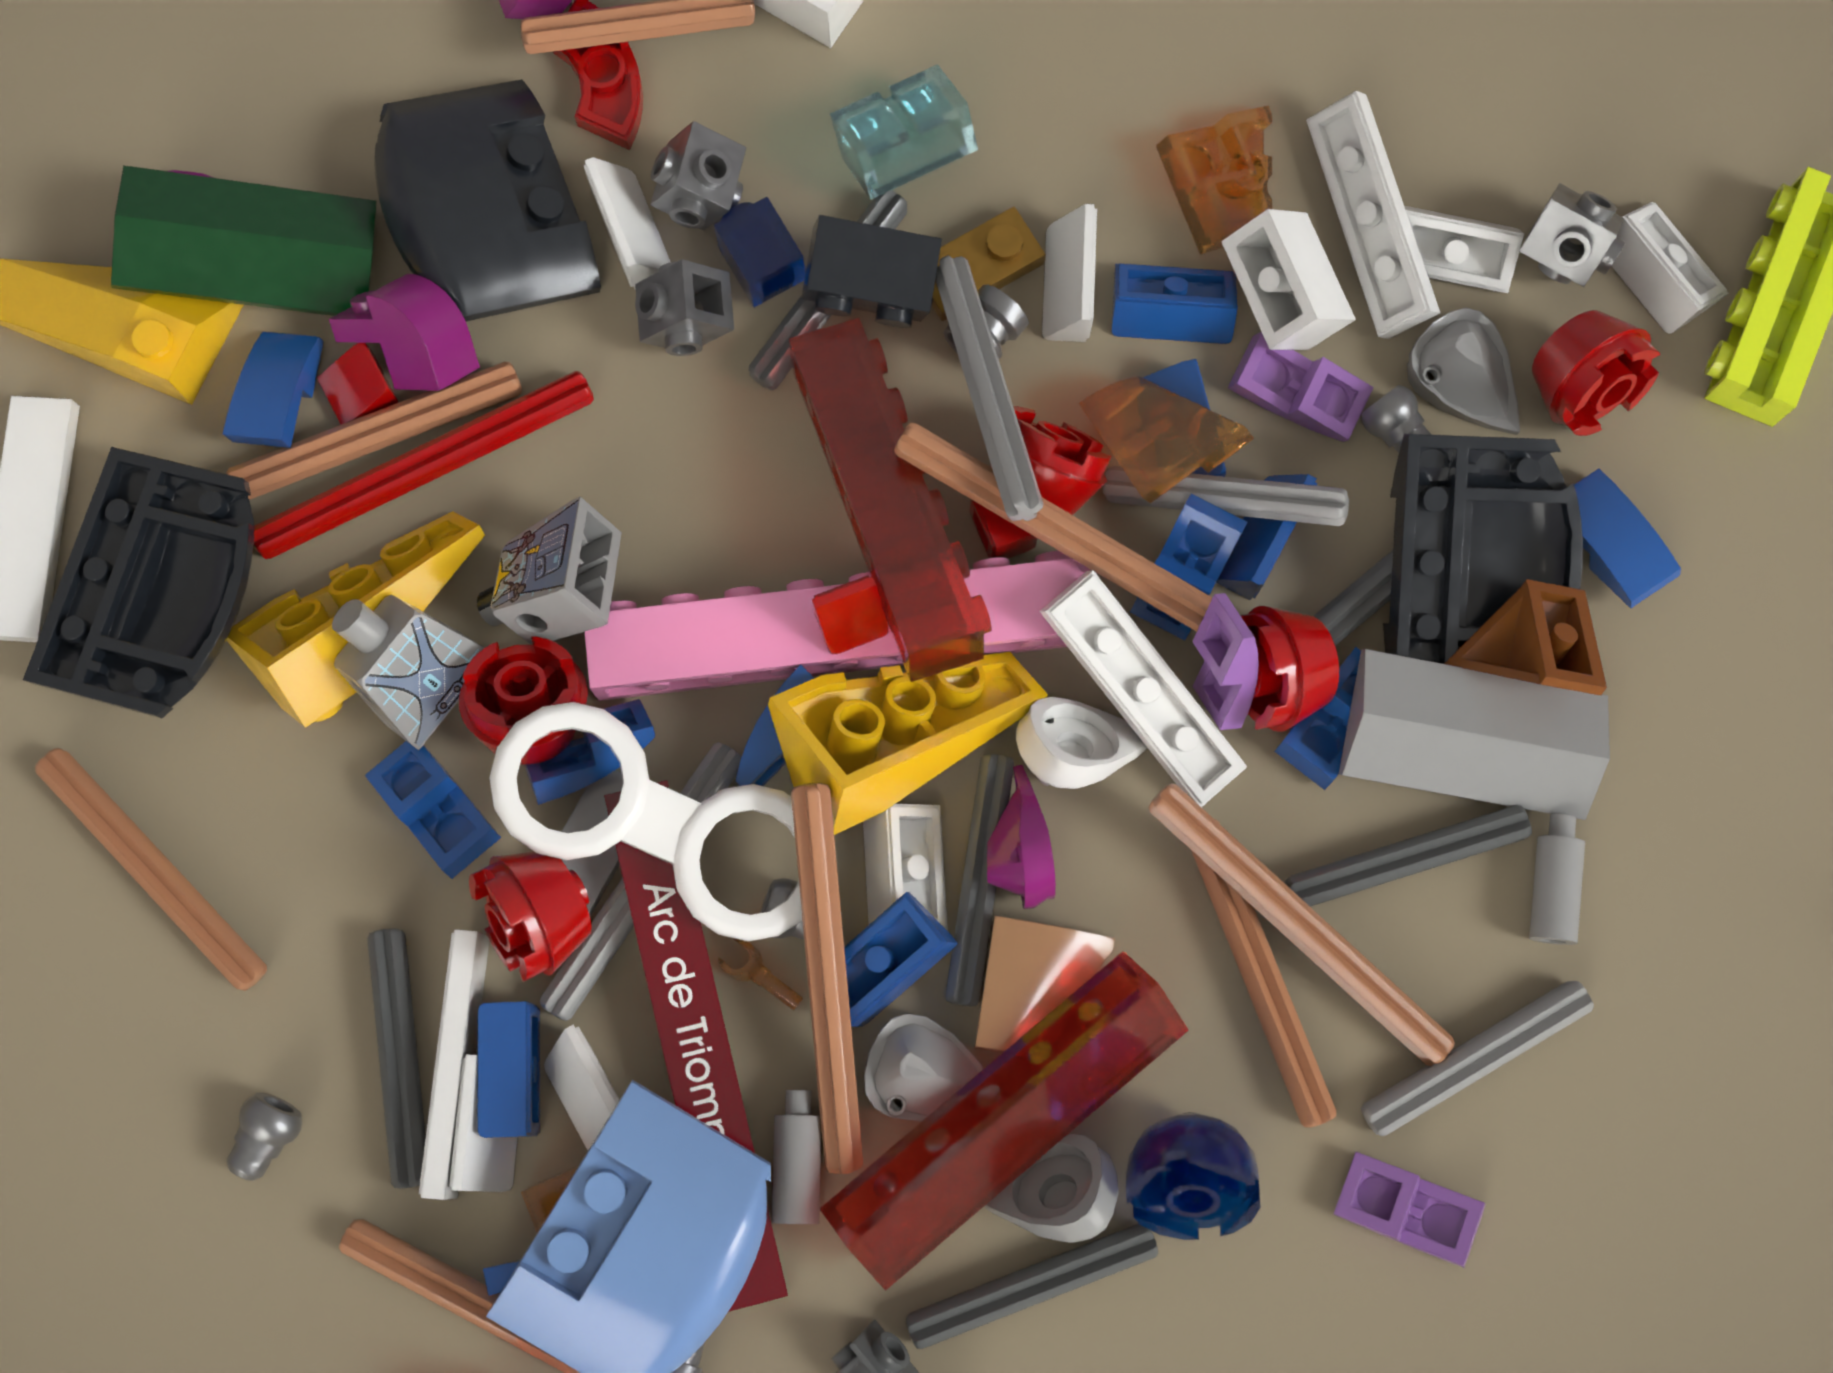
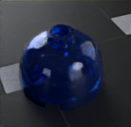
[1126,1112,1261,1240]

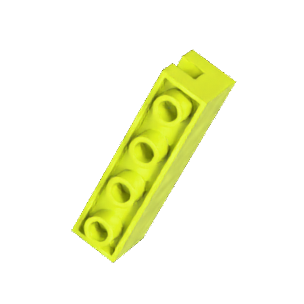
[1704,166,1833,427]

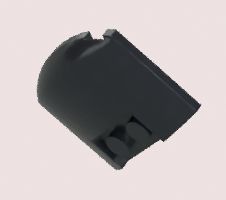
[374,79,601,322]
[1383,434,1583,664]
[23,447,254,719]

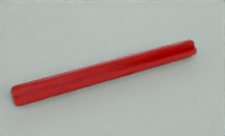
[254,371,594,559]

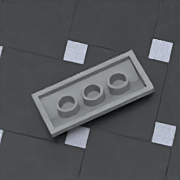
[1339,649,1610,820]

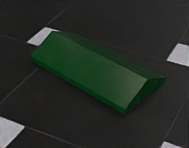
[111,165,377,316]

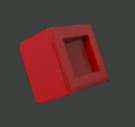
[317,343,399,424]
[969,499,1038,559]
[812,575,888,655]

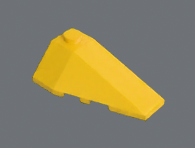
[0,258,244,405]
[227,511,485,728]
[768,652,1048,835]

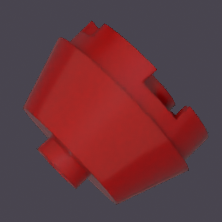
[1532,310,1660,436]
[990,406,1112,515]
[1240,606,1339,732]
[459,636,588,765]
[469,852,592,981]

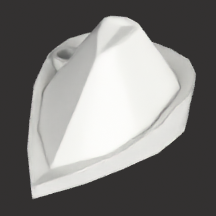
[1016,697,1147,789]

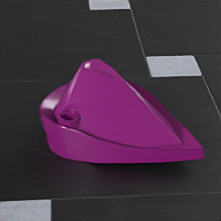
[987,765,1056,909]

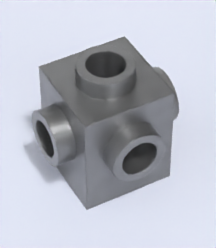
[650,121,746,230]
[1519,183,1625,287]
[635,259,734,356]

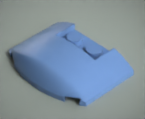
[486,1080,771,1373]

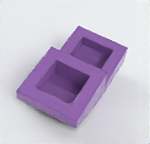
[1228,332,1374,442]
[1192,593,1259,730]
[1334,1152,1486,1268]

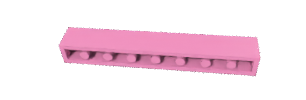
[585,551,1090,701]

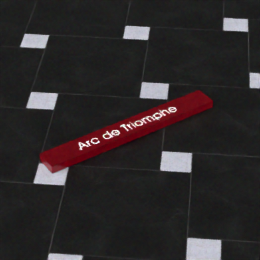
[604,780,788,1312]

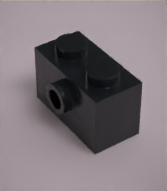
[801,215,942,328]

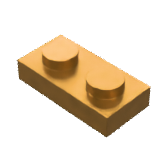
[931,206,1046,321]

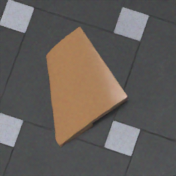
[974,916,1115,1058]

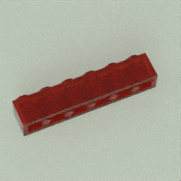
[789,318,992,682]
[819,951,1189,1291]

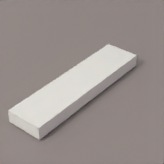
[1306,91,1440,339]
[0,396,80,642]
[1039,570,1247,807]
[419,930,489,1200]

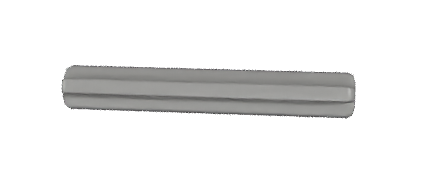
[1103,466,1349,526]
[1361,981,1594,1136]

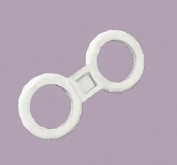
[489,702,802,942]

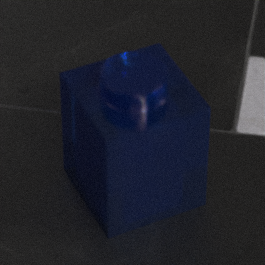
[714,197,805,308]

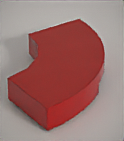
[553,0,643,150]

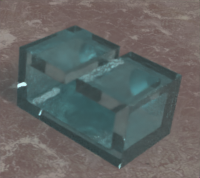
[830,64,978,200]

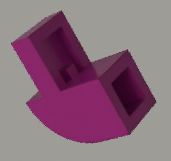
[329,274,480,391]

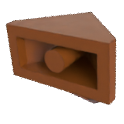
[1444,579,1607,696]

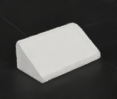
[583,157,670,290]
[1612,202,1729,334]
[1042,204,1097,342]
[1404,206,1524,293]
[863,804,948,931]
[544,1024,619,1150]
[449,1054,518,1192]

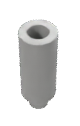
[1529,814,1585,945]
[771,1090,821,1224]

